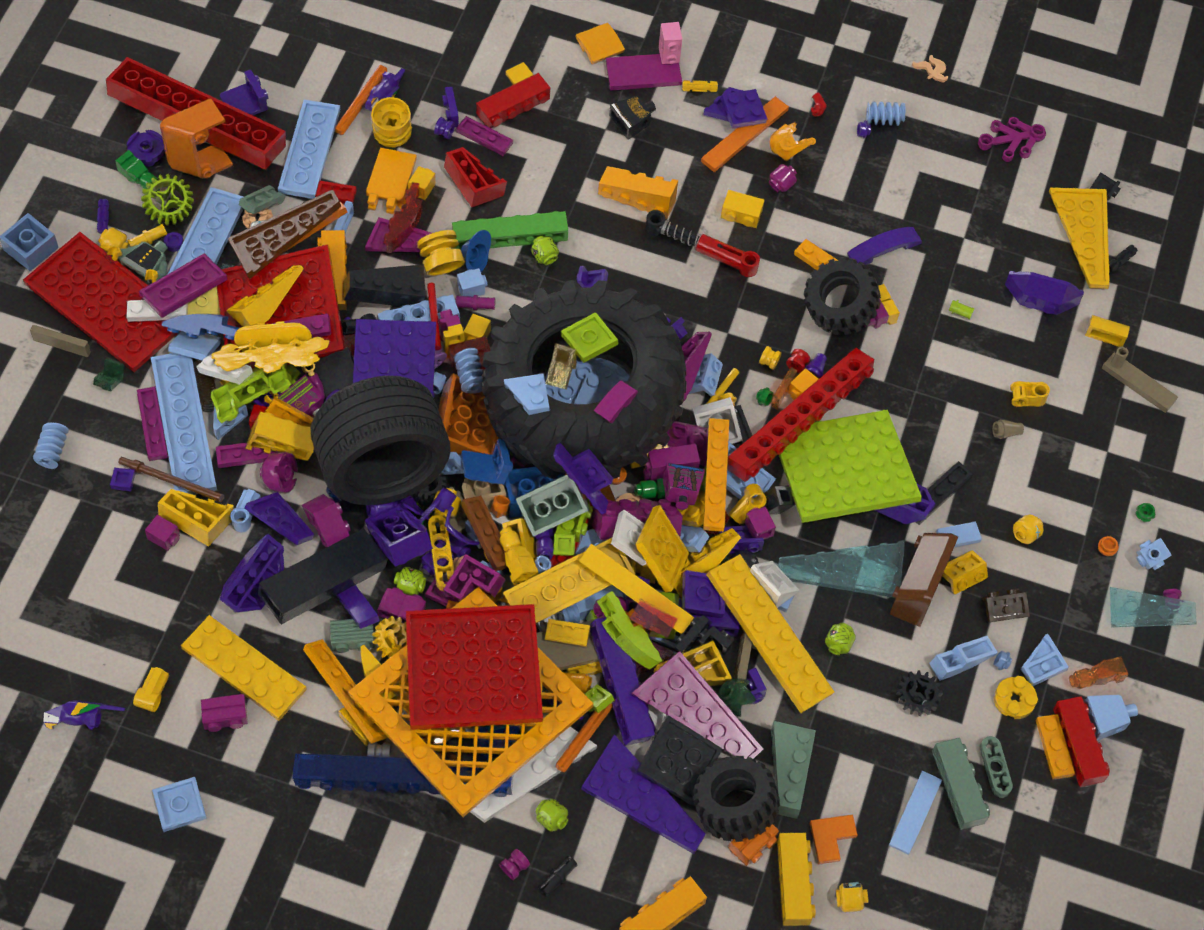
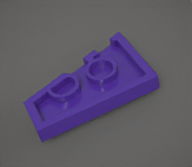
[244,492,315,545]

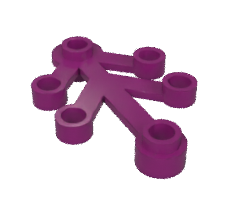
[978,117,1046,162]

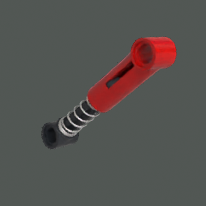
[645,210,760,277]

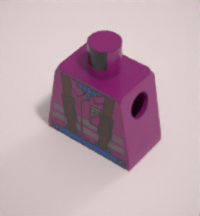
[663,463,705,510]

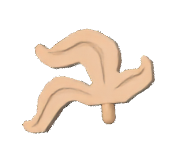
[912,55,948,82]

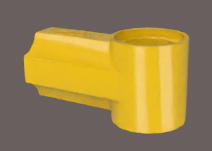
[729,484,767,524]
[133,667,169,712]

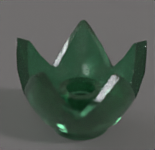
[719,678,756,717]

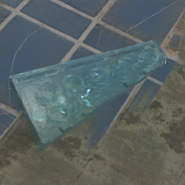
[778,540,905,597]

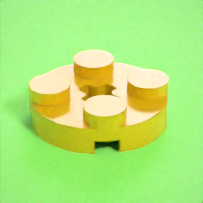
[994,676,1038,719]

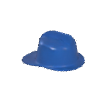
[461,230,491,272]

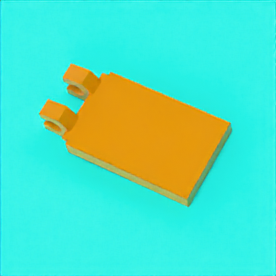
[366,148,417,214]

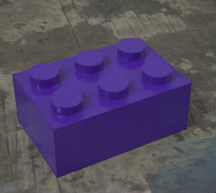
[365,503,433,567]

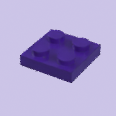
[720,89,767,129]
[682,570,725,618]

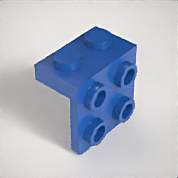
[460,439,513,484]

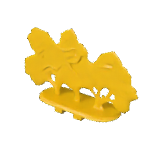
[211,321,329,374]

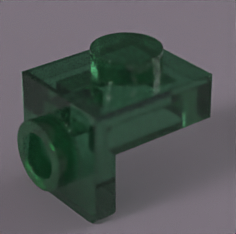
[93,358,124,392]

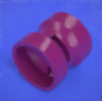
[499,849,530,880]

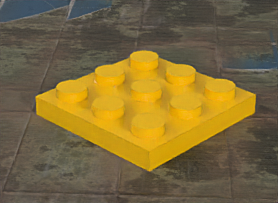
[635,505,689,593]

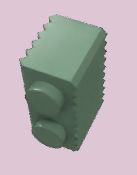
[330,619,375,653]

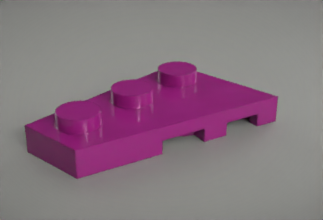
[365,217,432,252]
[667,421,708,467]

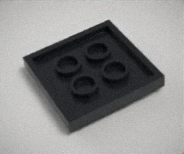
[636,716,723,805]

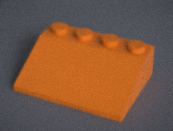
[438,374,499,455]

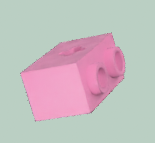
[659,22,682,64]

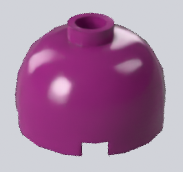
[260,452,298,492]

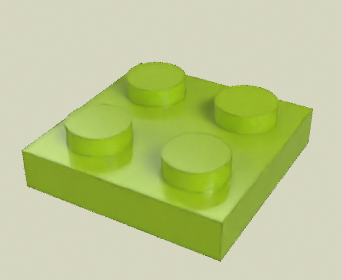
[561,312,618,363]

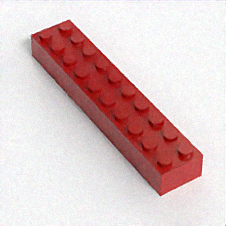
[106,57,286,170]

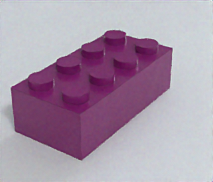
[591,499,683,540]

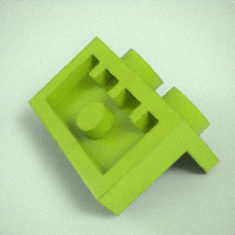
[556,499,593,543]

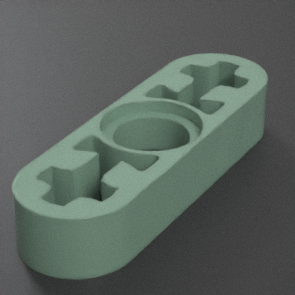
[980,736,1013,798]

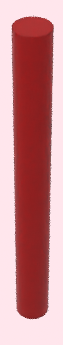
[427,282,441,350]

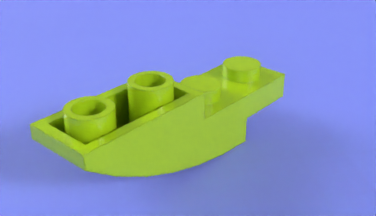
[597,591,662,669]

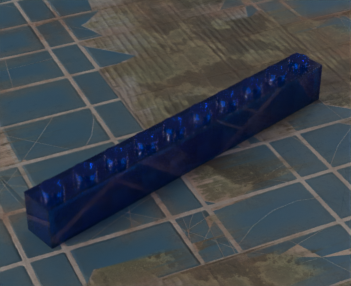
[292,753,514,797]

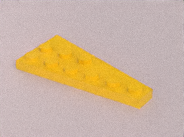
[1049,188,1110,289]

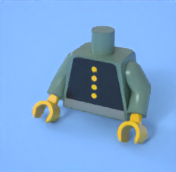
[107,241,168,285]

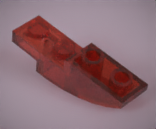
[384,182,423,253]

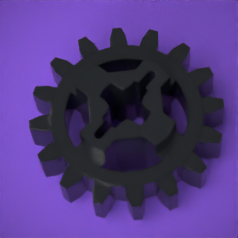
[896,670,943,716]

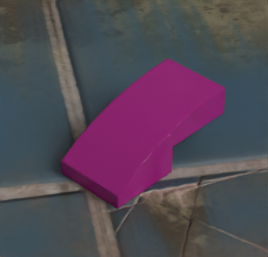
[594,381,638,423]

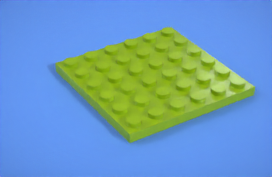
[779,410,921,523]

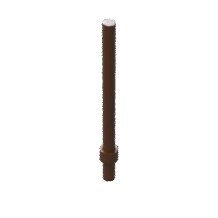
[118,457,224,502]

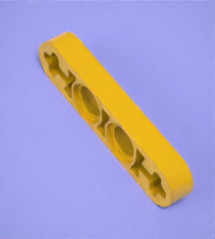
[428,515,454,592]

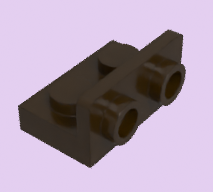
[981,588,1030,622]

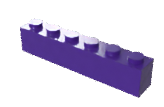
[590,617,655,746]

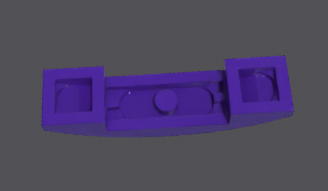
[847,227,922,265]

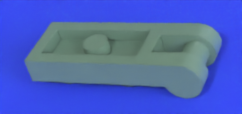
[238,185,285,214]

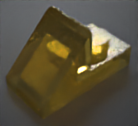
[545,344,576,389]

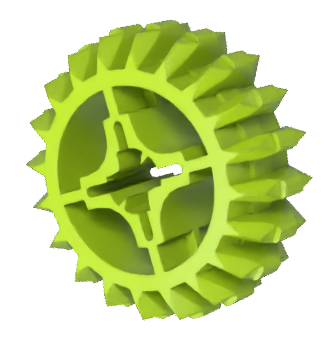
[141,174,194,225]

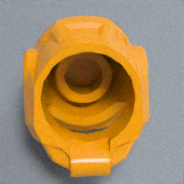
[769,122,816,161]

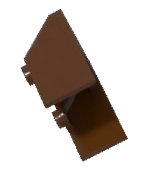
[890,533,959,627]

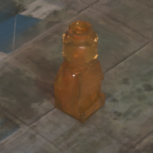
[1069,656,1128,689]

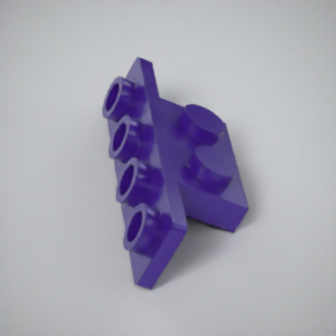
[554,443,613,514]

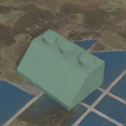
[516,475,589,536]

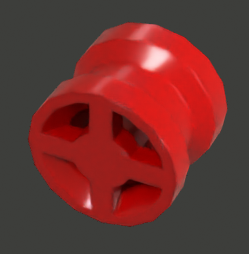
[786,348,810,373]

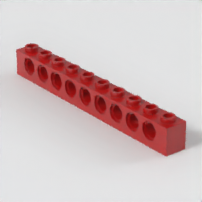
[727,348,875,482]

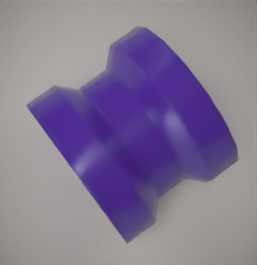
[434,117,455,139]

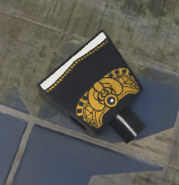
[609,96,656,140]

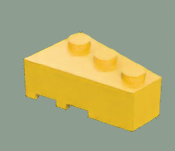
[653,640,732,686]

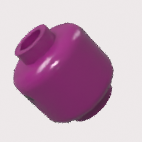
[769,164,797,192]

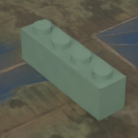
[932,737,990,830]

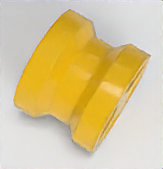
[759,346,782,370]

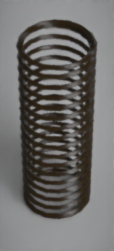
[193,360,216,412]

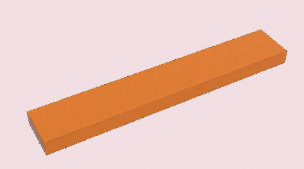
[701,96,789,172]

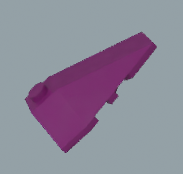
[682,331,712,402]

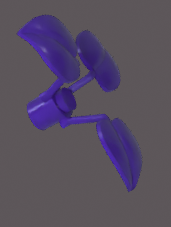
[396,487,480,545]

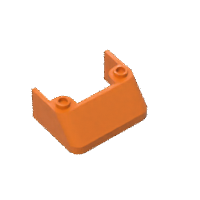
[160,98,233,178]

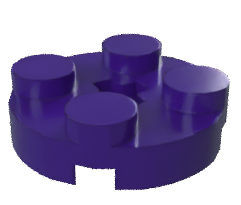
[127,130,165,167]

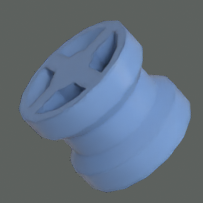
[557,604,580,623]

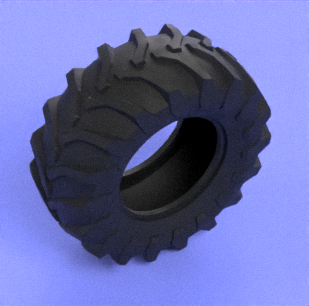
[482,280,687,479]

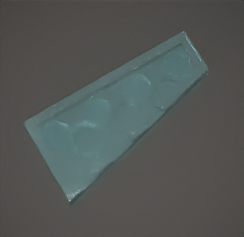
[1110,587,1197,628]

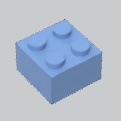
[0,213,59,271]

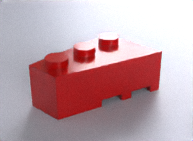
[444,147,507,207]

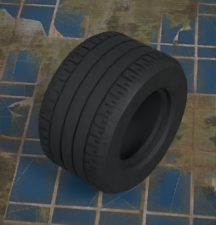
[311,376,451,505]

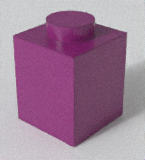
[745,507,776,539]
[145,515,180,551]

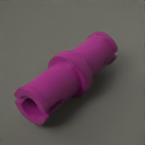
[456,295,496,310]

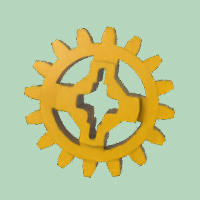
[372,616,407,659]

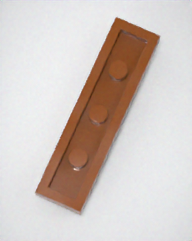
[461,495,508,571]

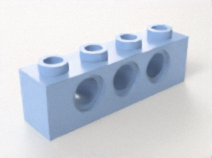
[378,294,460,322]

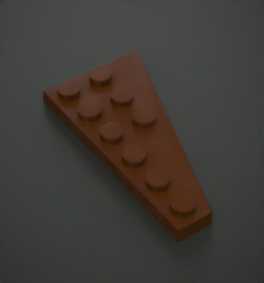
[228,189,341,279]

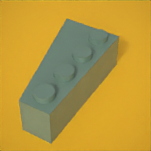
[771,721,816,819]

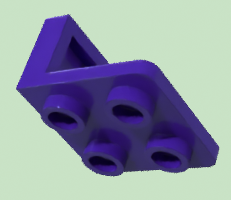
[220,69,269,115]

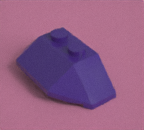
[1005,271,1084,315]
[875,484,935,524]
[220,534,284,613]

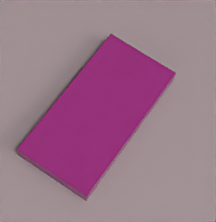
[605,54,682,91]
[139,253,227,318]

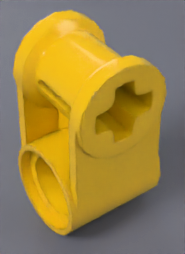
[1010,381,1050,407]

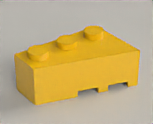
[246,412,314,461]
[158,489,234,547]

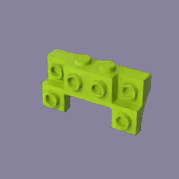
[211,363,292,423]

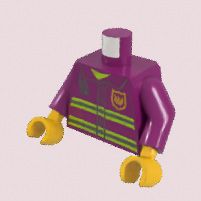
[264,364,325,418]

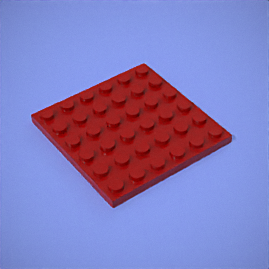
[217,244,345,369]
[406,604,543,730]

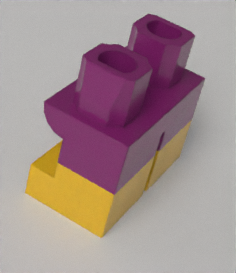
[864,284,900,329]
[439,309,465,358]

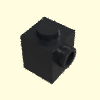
[763,486,795,514]

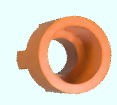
[490,495,510,518]

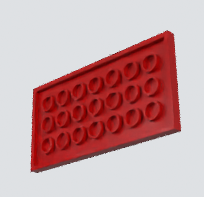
[23,232,180,372]

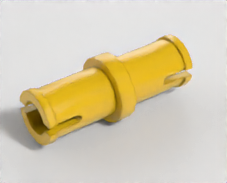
[127,224,167,247]

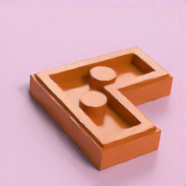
[810,815,857,864]

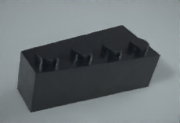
[343,264,426,307]

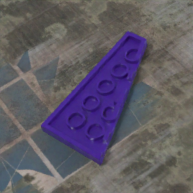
[581,735,705,854]

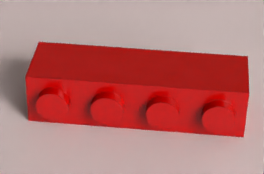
[476,73,551,128]
[1053,696,1110,787]

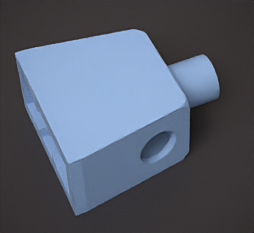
[1084,695,1138,741]

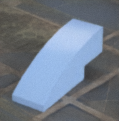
[929,636,998,681]

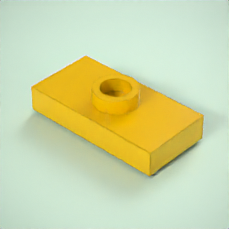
[545,619,590,647]

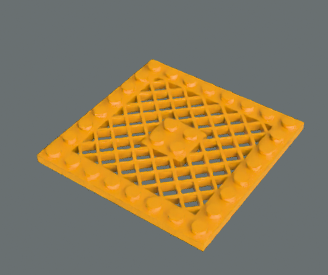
[348,587,594,817]

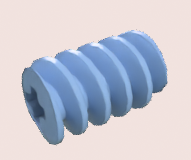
[866,101,906,126]
[454,348,483,394]
[33,423,69,469]

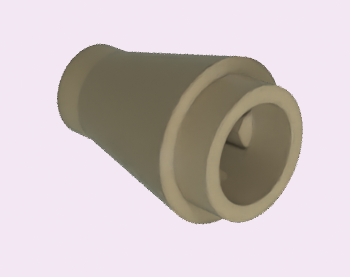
[993,419,1024,439]

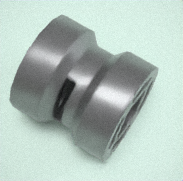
[367,742,391,764]

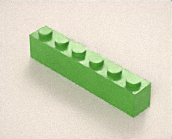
[452,211,568,250]

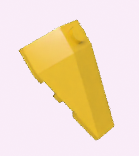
[226,265,304,327]
[673,528,741,599]

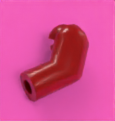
[811,93,827,117]

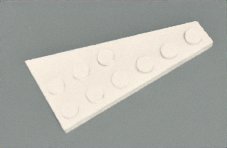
[470,713,597,823]

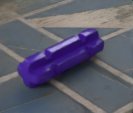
[97,199,109,234]

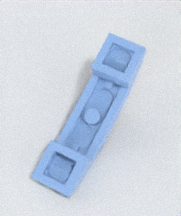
[889,771,942,855]

